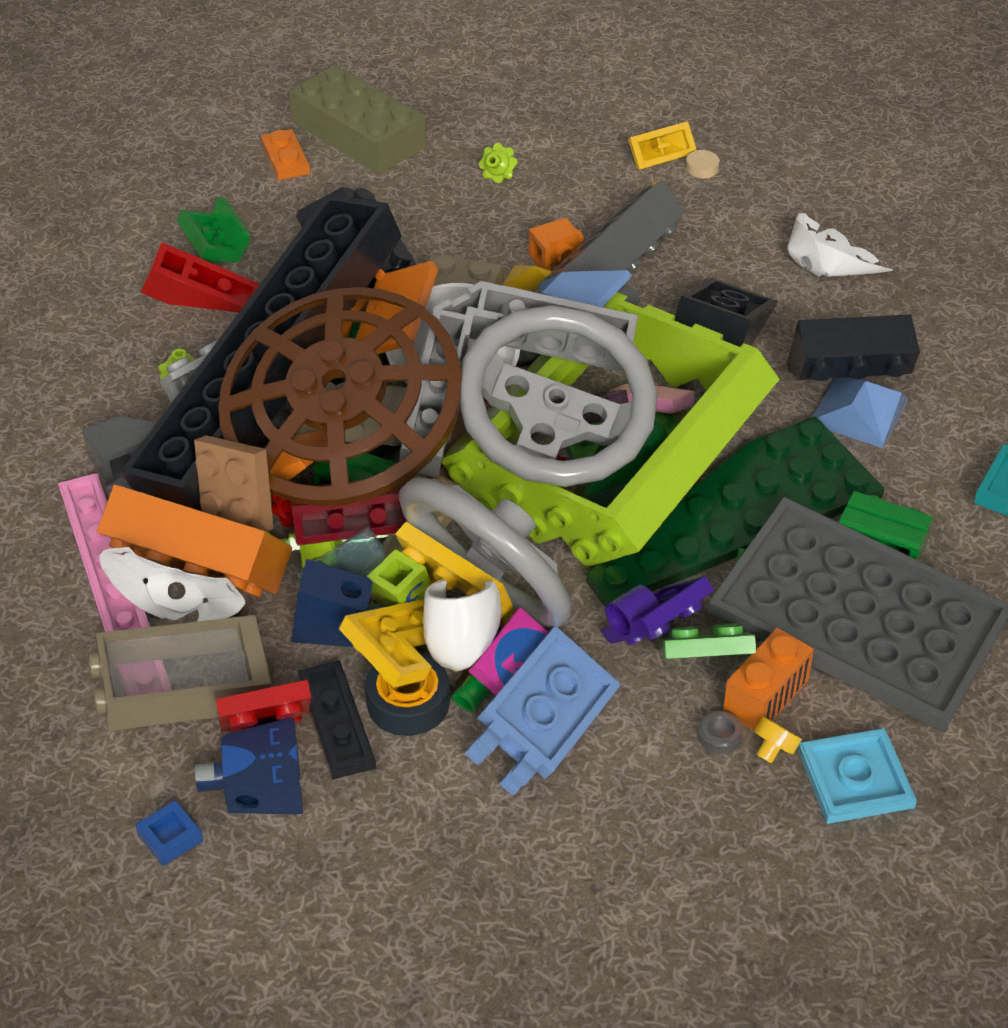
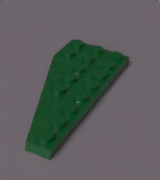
[586,416,885,608]

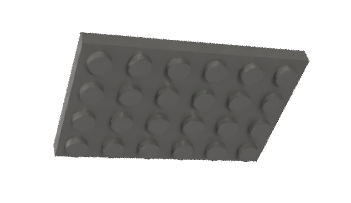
[706,497,1008,733]

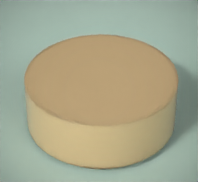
[686,150,720,178]

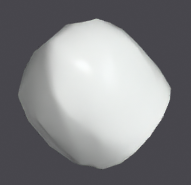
[423,579,502,671]

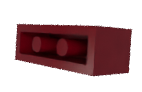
[291,477,415,546]

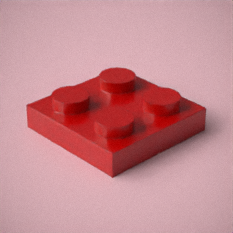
[216,680,311,733]

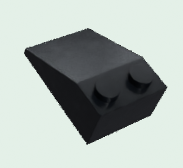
[675,278,778,347]

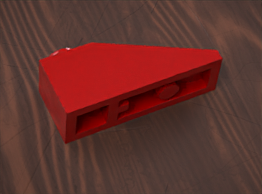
[140,242,260,312]

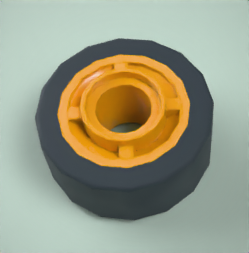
[365,652,450,736]

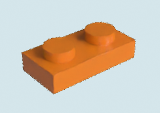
[261,129,310,180]

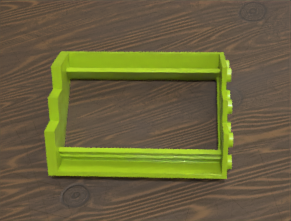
[442,292,780,567]

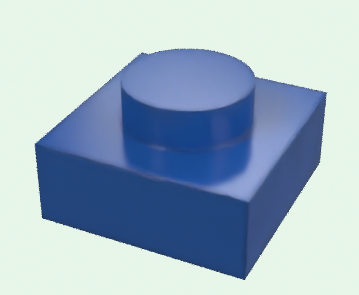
[135,800,203,866]

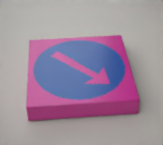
[468,607,549,695]

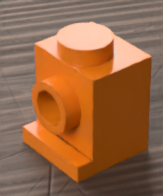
[528,217,585,271]

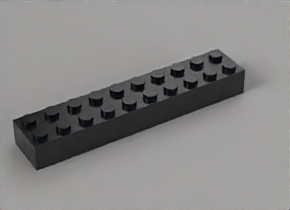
[121,194,402,511]

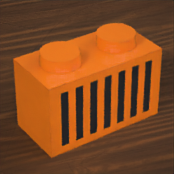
[723,628,814,731]

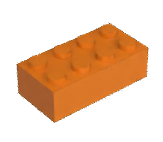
[96,484,293,598]

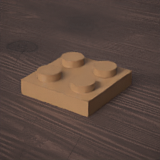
[194,435,273,532]

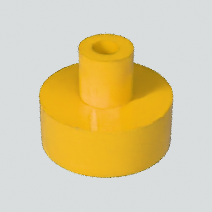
[753,716,802,763]

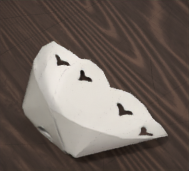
[787,213,893,277]
[99,547,245,621]

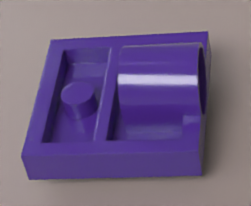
[601,576,714,645]

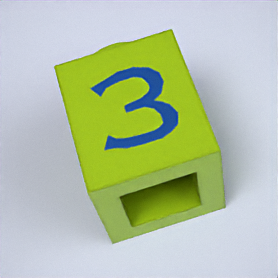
[367,549,432,606]

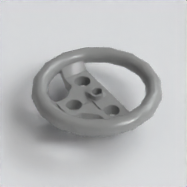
[460,305,658,487]
[398,477,572,629]

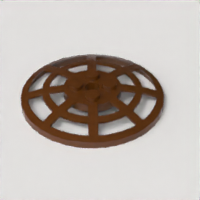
[218,287,462,506]

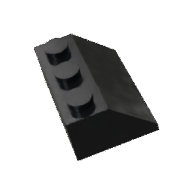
[787,314,920,381]

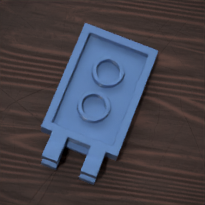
[464,626,621,795]

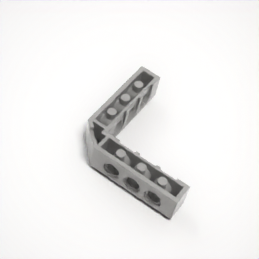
[399,281,638,478]

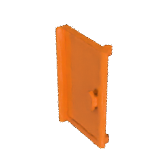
[355,261,439,354]

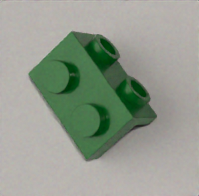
[177,197,250,263]

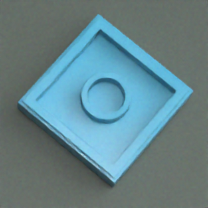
[797,728,917,824]

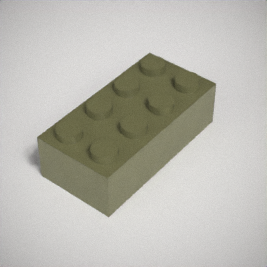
[289,65,426,174]

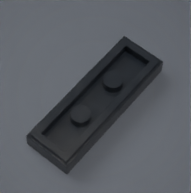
[298,660,376,780]

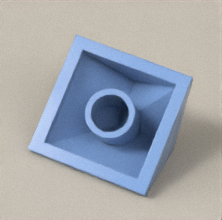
[540,270,632,307]
[812,377,908,448]

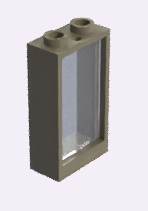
[88,615,272,731]

